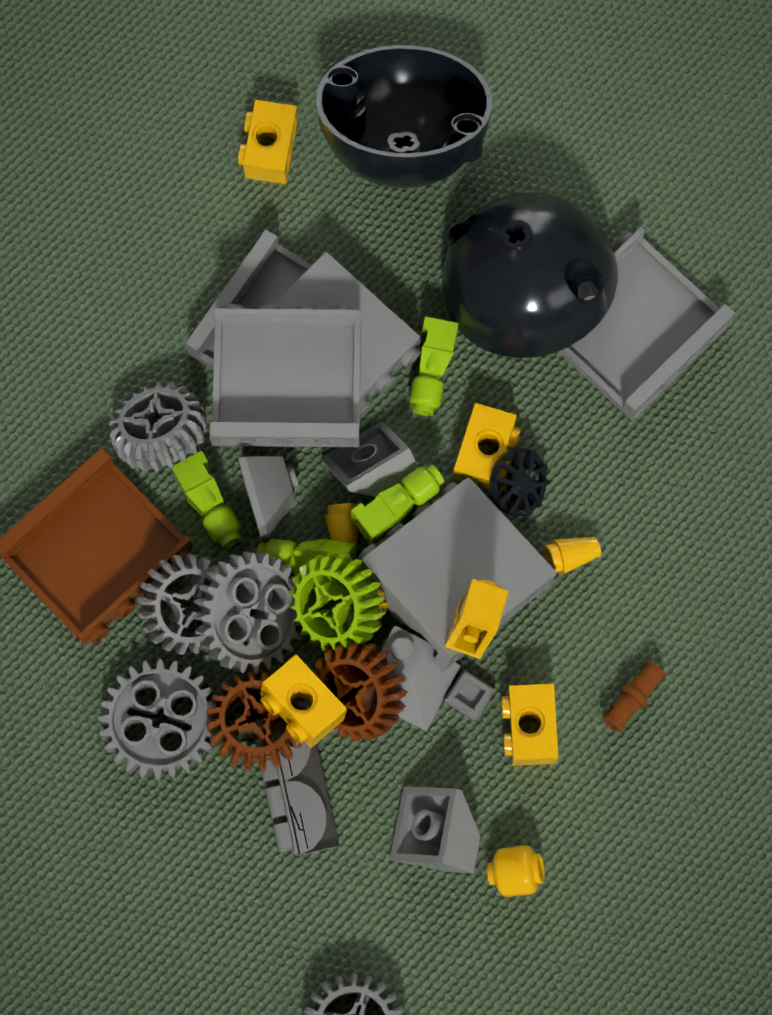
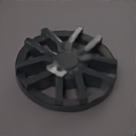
[490,448,550,516]

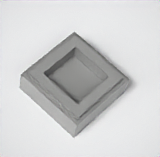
[444,670,496,722]

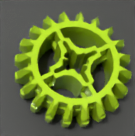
[288,552,386,651]

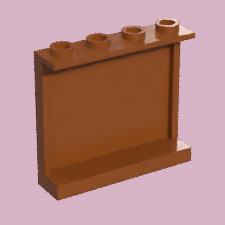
[0,447,194,647]

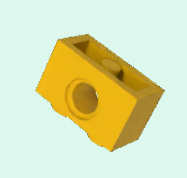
[238,100,298,184]
[453,403,521,490]
[444,579,509,659]
[260,654,347,749]
[501,684,559,766]

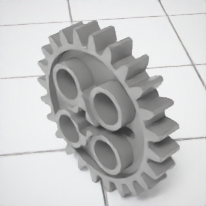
[193,552,302,673]
[98,659,217,782]

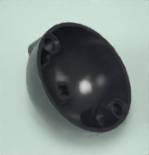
[315,45,493,188]
[442,192,618,358]

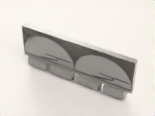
[251,701,339,856]

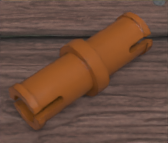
[602,661,666,733]

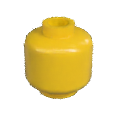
[487,845,545,897]

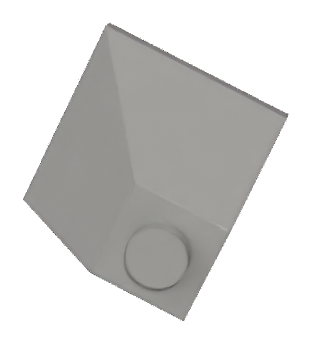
[321,421,418,497]
[238,456,299,542]
[380,625,460,732]
[389,786,481,874]

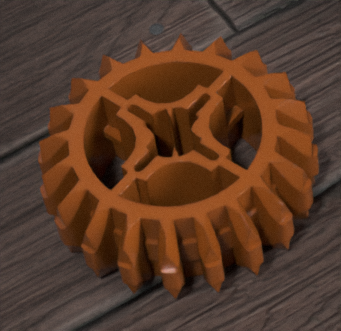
[313,641,408,742]
[206,671,303,772]

